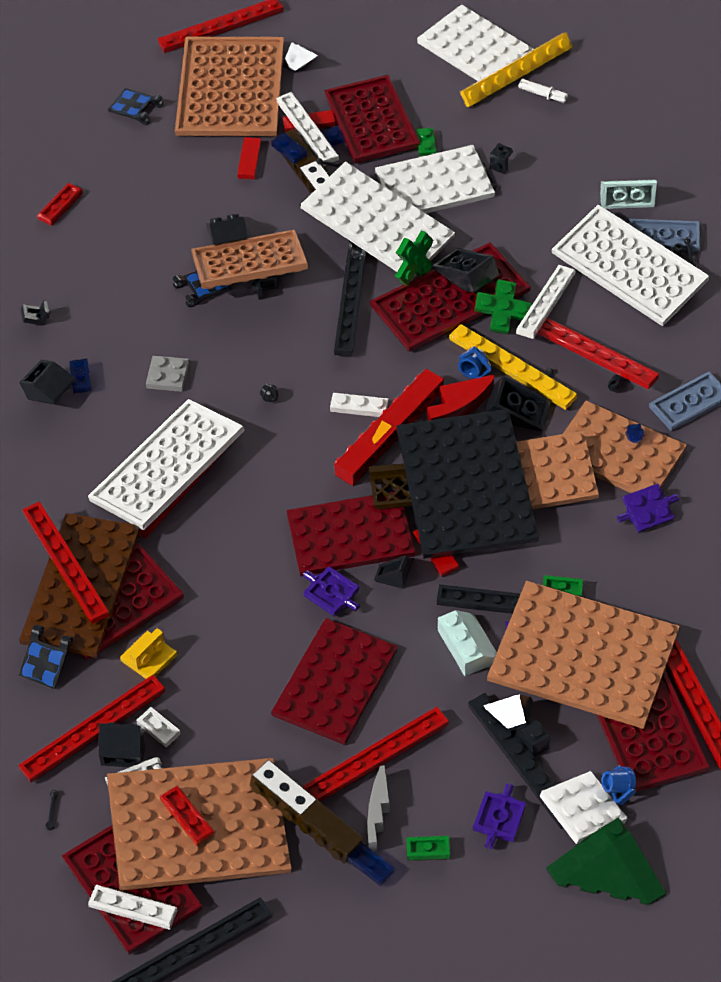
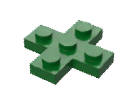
[395,230,434,286]
[474,279,531,334]

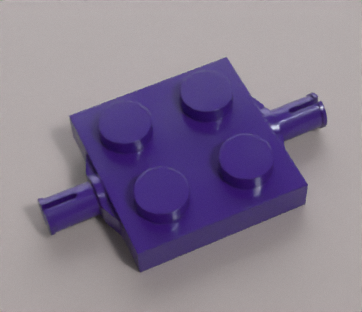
[616,483,679,533]
[303,566,360,617]
[473,783,526,849]

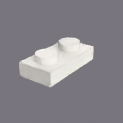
[136,707,180,747]

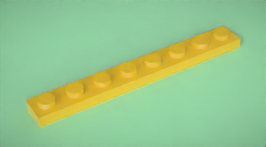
[460,32,573,107]
[449,324,577,410]

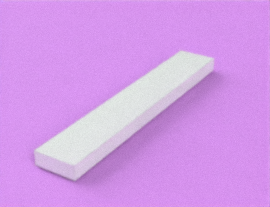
[277,92,339,166]
[516,265,575,339]

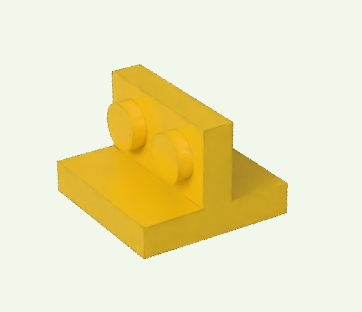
[120,628,177,679]

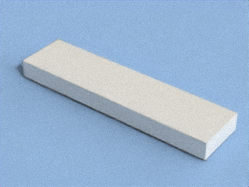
[88,885,178,930]

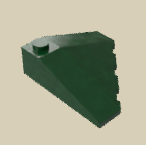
[546,817,666,905]

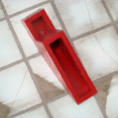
[427,375,494,421]

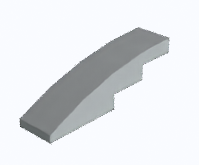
[367,766,390,853]

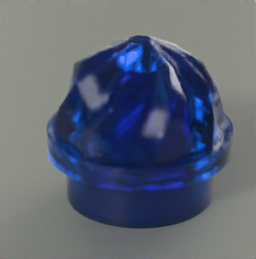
[625,424,644,443]

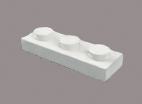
[330,393,388,417]

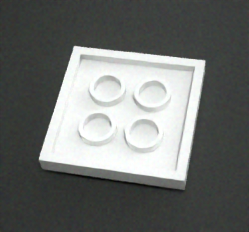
[540,771,627,844]

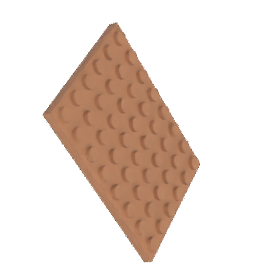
[175,37,284,136]
[487,581,680,729]
[107,758,291,891]

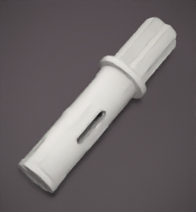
[519,79,568,103]

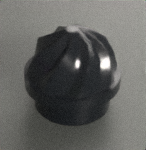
[260,384,279,402]

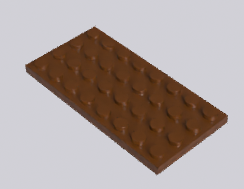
[19,513,141,658]

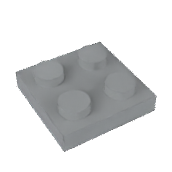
[146,356,189,392]

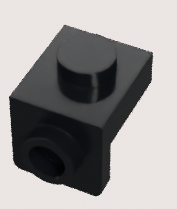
[490,143,513,174]
[252,275,278,300]
[21,301,50,325]

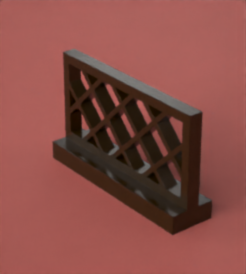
[369,463,412,509]

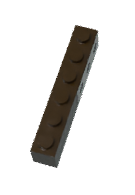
[276,129,330,194]
[249,759,364,864]

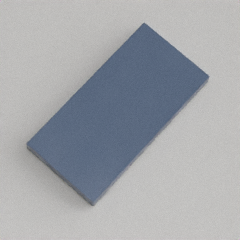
[629,219,700,252]
[649,371,721,432]

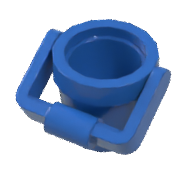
[458,346,492,379]
[601,766,636,805]

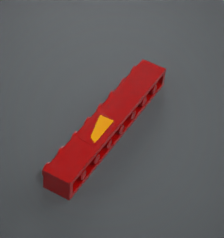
[334,369,444,486]

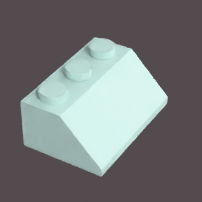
[600,180,657,209]
[438,610,497,676]

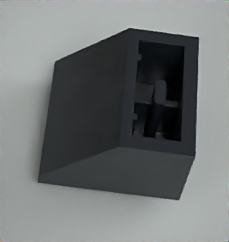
[206,214,248,245]
[19,360,76,404]
[99,722,145,767]

